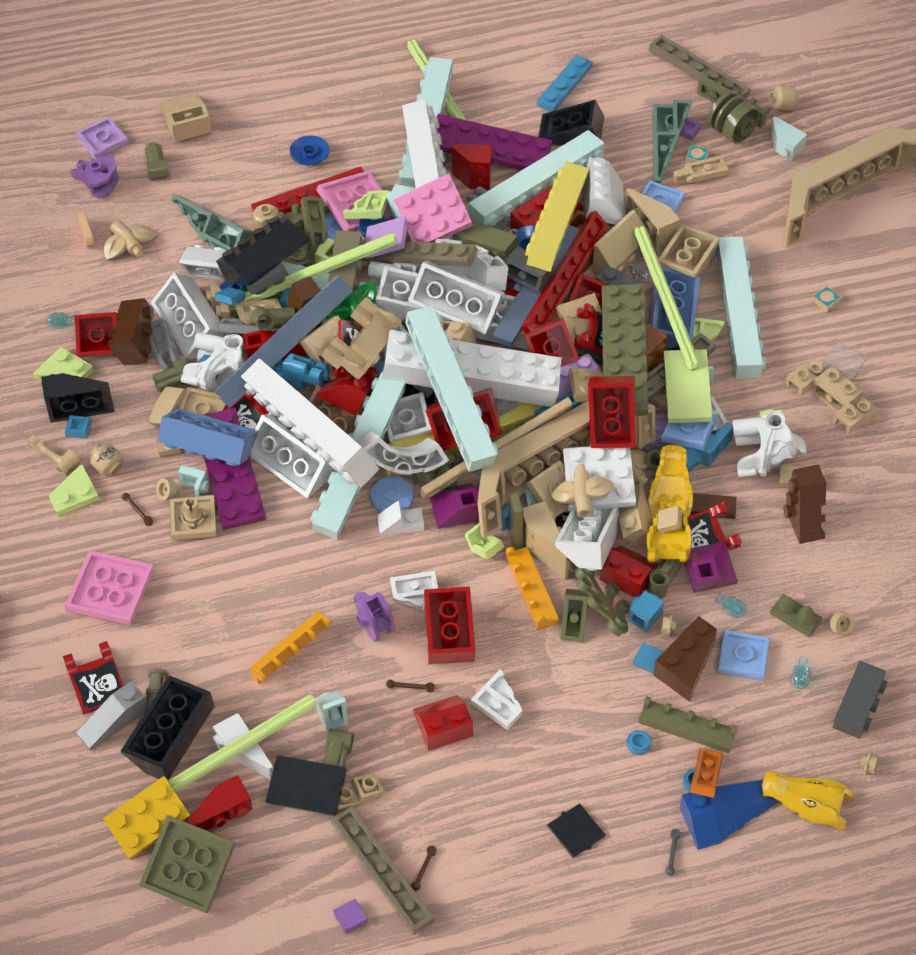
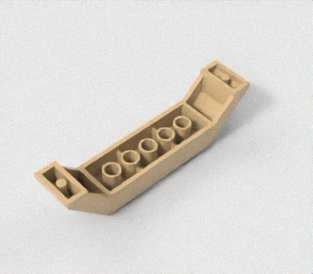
[783,127,916,248]
[477,401,656,538]

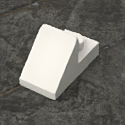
[377,501,424,536]

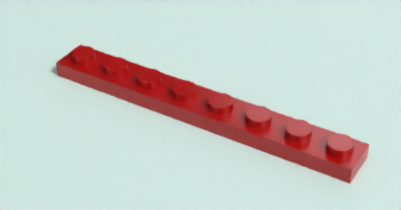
[520,211,608,334]

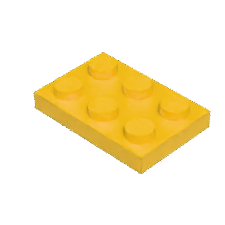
[103,776,191,860]

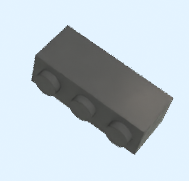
[833,661,888,738]

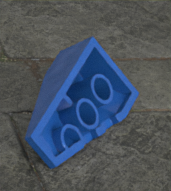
[680,780,779,850]

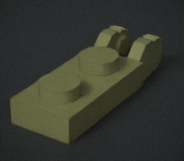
[300,196,328,250]

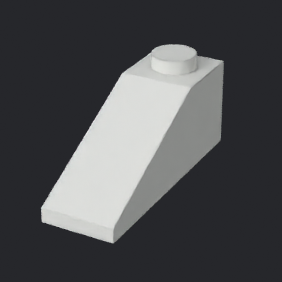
[212,713,273,780]

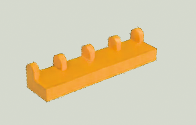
[506,547,559,630]
[250,610,331,685]

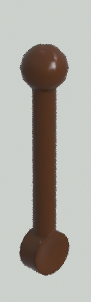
[121,493,153,526]
[386,679,435,693]
[411,845,437,891]

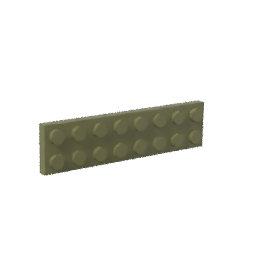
[602,284,649,416]

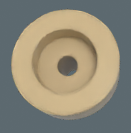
[156,478,180,500]
[830,611,854,636]

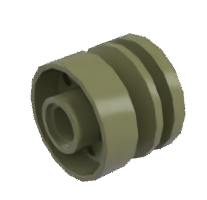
[707,91,760,144]

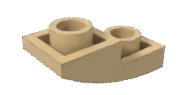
[206,282,230,321]
[148,386,186,426]
[337,772,384,814]

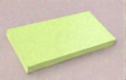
[664,349,712,423]

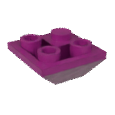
[430,483,479,529]
[685,541,738,593]

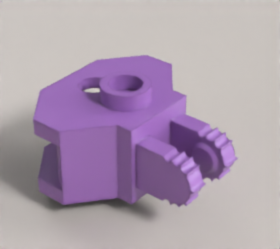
[71,155,119,198]
[354,592,396,642]

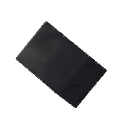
[538,100,605,145]
[41,373,115,423]

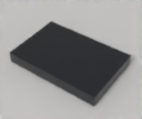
[266,755,347,816]

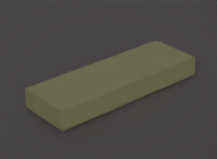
[509,493,523,550]

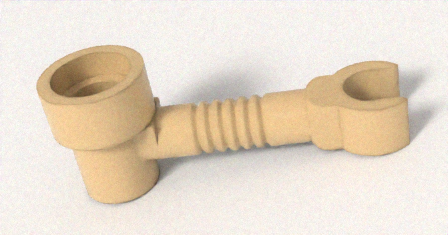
[27,435,82,475]

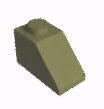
[560,589,589,642]

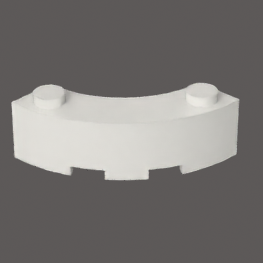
[435,239,508,290]
[357,431,449,475]

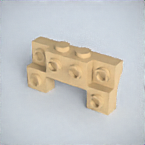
[321,297,402,379]
[785,359,878,435]

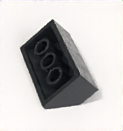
[216,217,309,286]
[121,675,214,780]

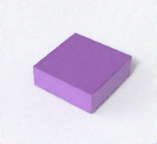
[679,118,701,141]
[333,899,367,934]

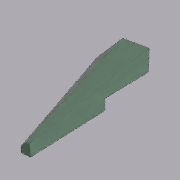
[652,100,692,184]
[171,194,253,251]

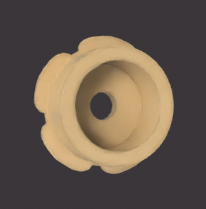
[660,615,676,637]
[860,751,879,774]

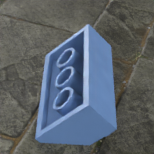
[648,266,700,349]
[157,408,259,466]

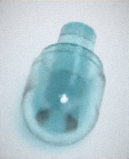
[46,312,75,329]
[715,593,746,618]
[791,657,811,689]

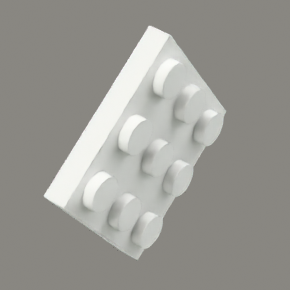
[563,446,636,511]

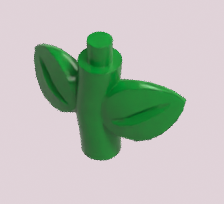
[325,282,377,325]

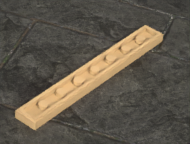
[420,397,572,500]

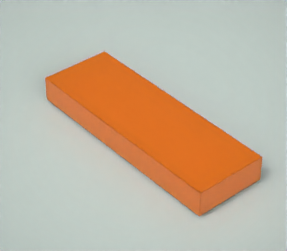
[690,748,723,798]

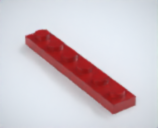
[251,166,364,214]

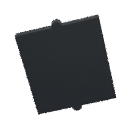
[547,803,605,858]

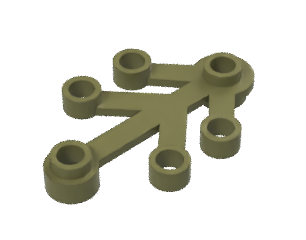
[575,568,630,636]

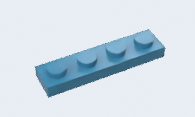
[537,54,593,112]

